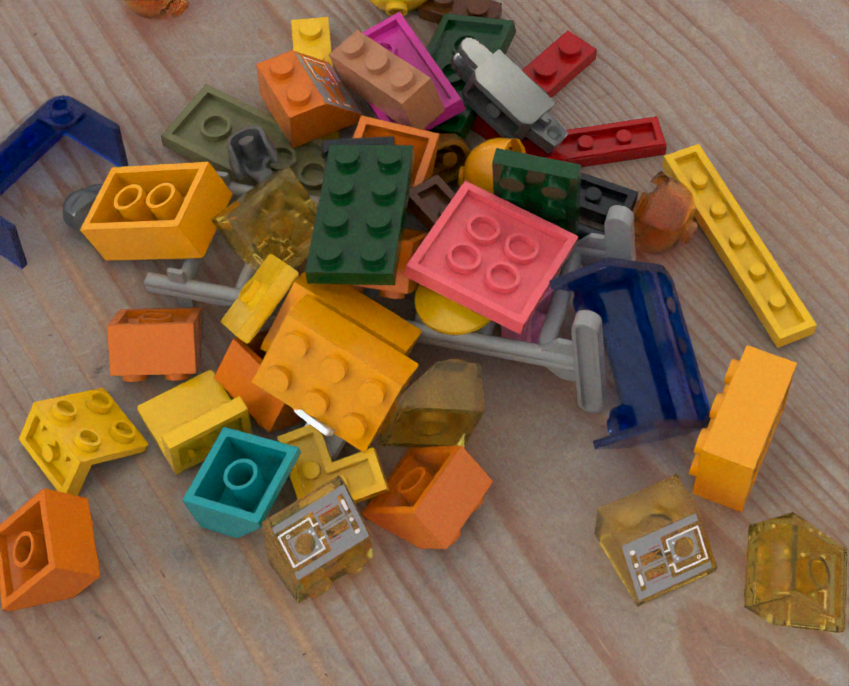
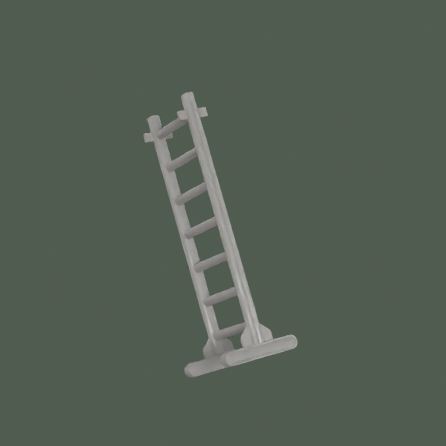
[143,171,637,413]

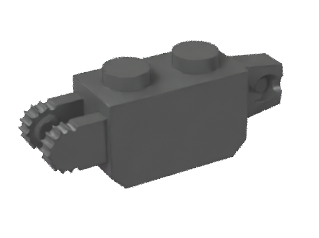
[450,37,568,154]

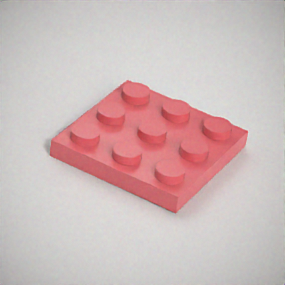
[404,181,579,335]

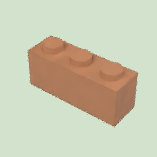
[329,30,445,130]

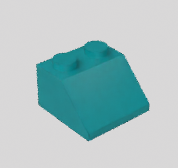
[182,427,301,538]

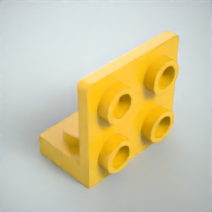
[137,370,252,475]
[19,388,148,496]

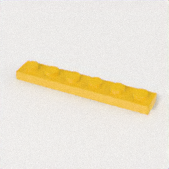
[662,144,817,348]

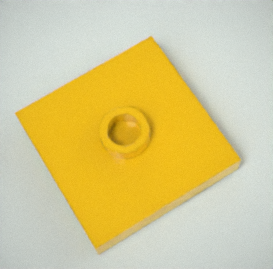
[220,253,299,344]

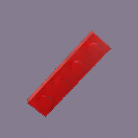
[471,30,597,140]

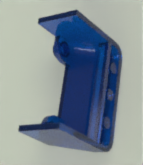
[0,95,128,269]
[549,257,711,449]

